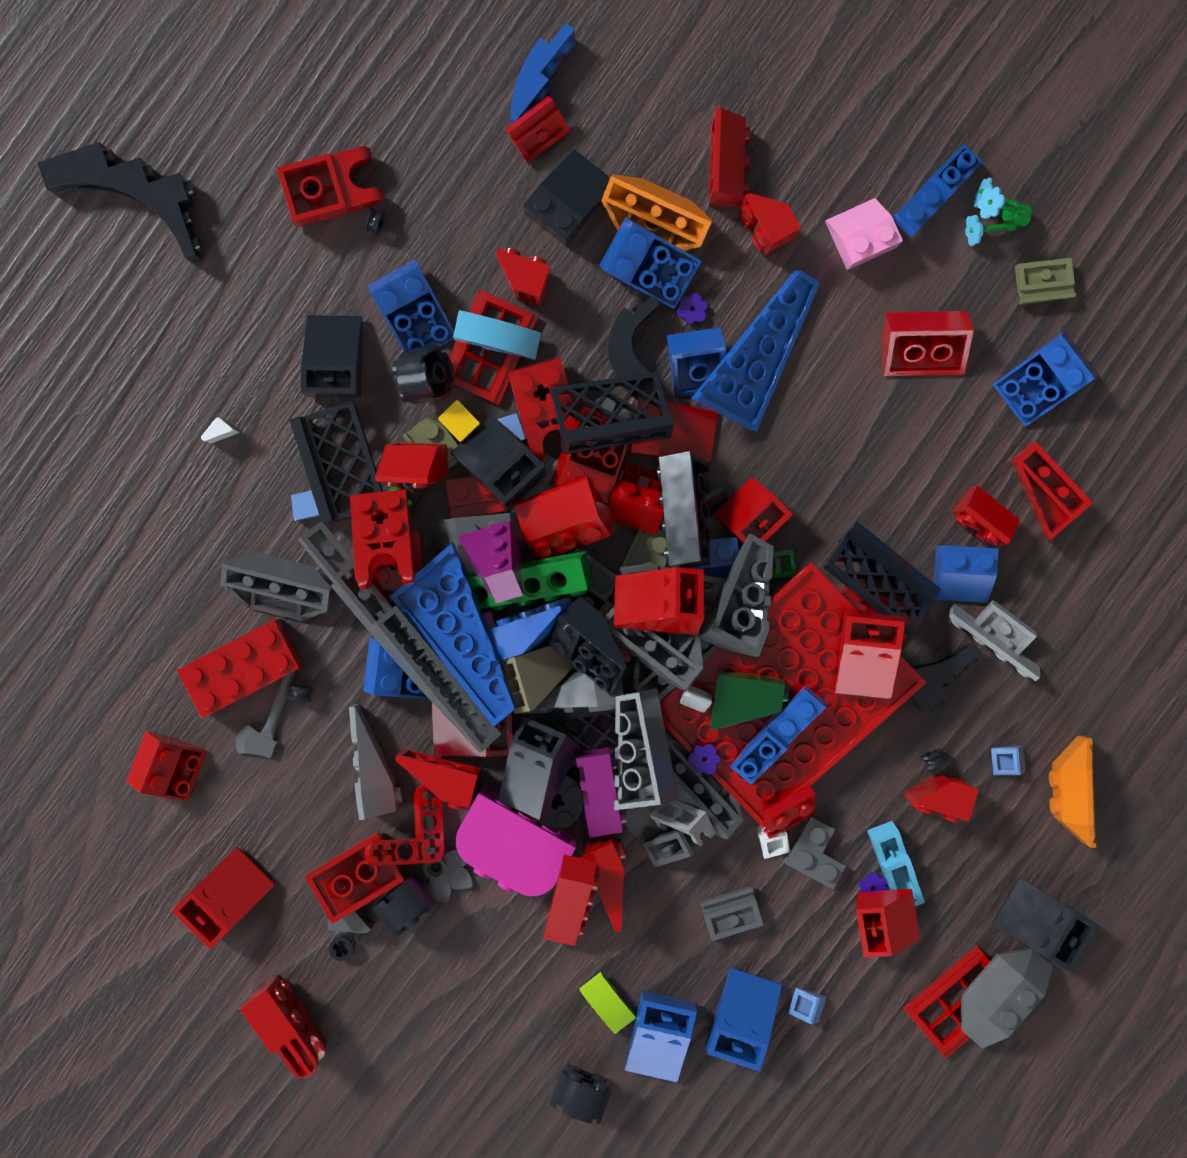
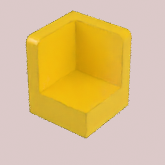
[439,400,481,443]

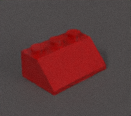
[709,108,751,207]
[882,311,974,376]
[514,476,613,560]

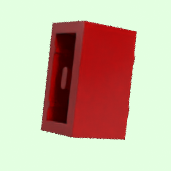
[738,193,801,257]
[495,247,552,308]
[375,442,448,488]
[608,462,664,535]
[713,477,793,546]
[951,485,1020,546]
[126,731,207,801]
[904,774,979,823]
[856,889,920,958]

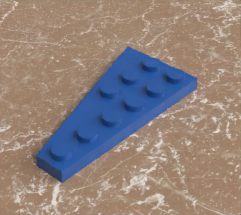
[691,270,820,432]
[390,543,517,726]

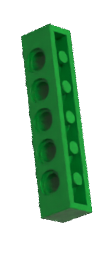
[466,551,593,612]

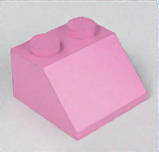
[825,198,903,270]

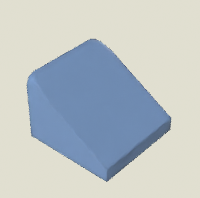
[498,413,527,443]
[291,491,320,522]
[991,745,1025,775]
[788,987,826,1024]

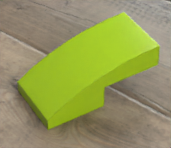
[579,972,636,1034]

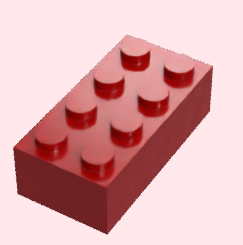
[177,618,305,718]

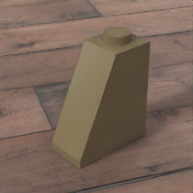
[500,645,574,714]

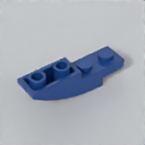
[510,23,575,124]
[892,143,983,237]
[731,685,827,785]

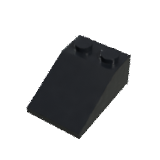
[523,149,610,247]

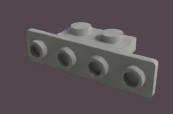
[949,600,1040,681]

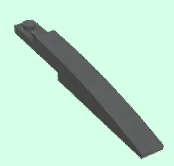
[298,521,501,753]

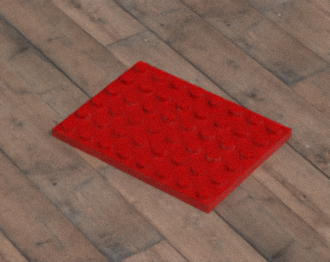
[659,561,926,828]

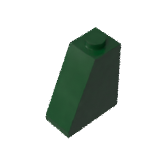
[710,669,789,730]

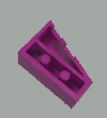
[457,521,523,603]
[576,747,627,837]

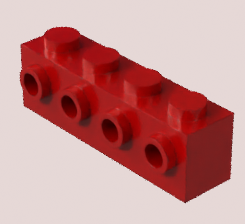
[543,855,600,946]

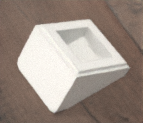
[201,417,239,443]
[680,686,712,713]
[756,825,790,859]

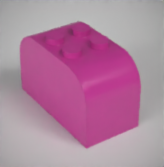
[456,786,576,896]

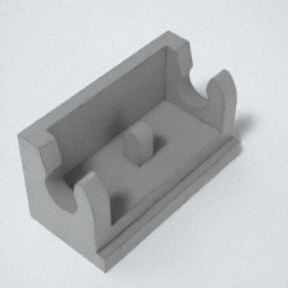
[650,800,715,846]

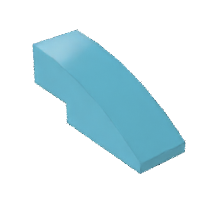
[453,310,541,360]
[867,821,925,906]

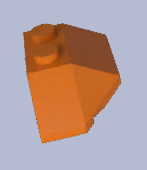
[601,174,712,251]
[1049,735,1096,848]

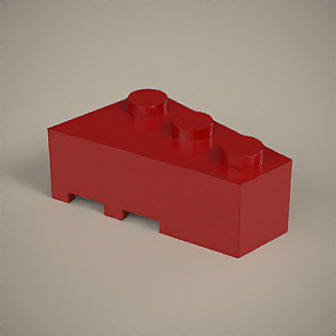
[1010,442,1093,540]

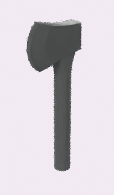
[236,671,296,758]

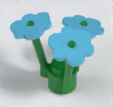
[965,177,1032,246]

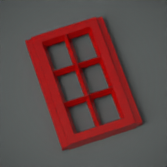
[449,290,538,405]
[903,945,990,1058]

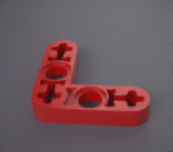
[364,785,444,867]

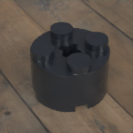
[392,345,454,404]
[536,772,584,829]
[372,873,438,937]
[550,1064,612,1124]

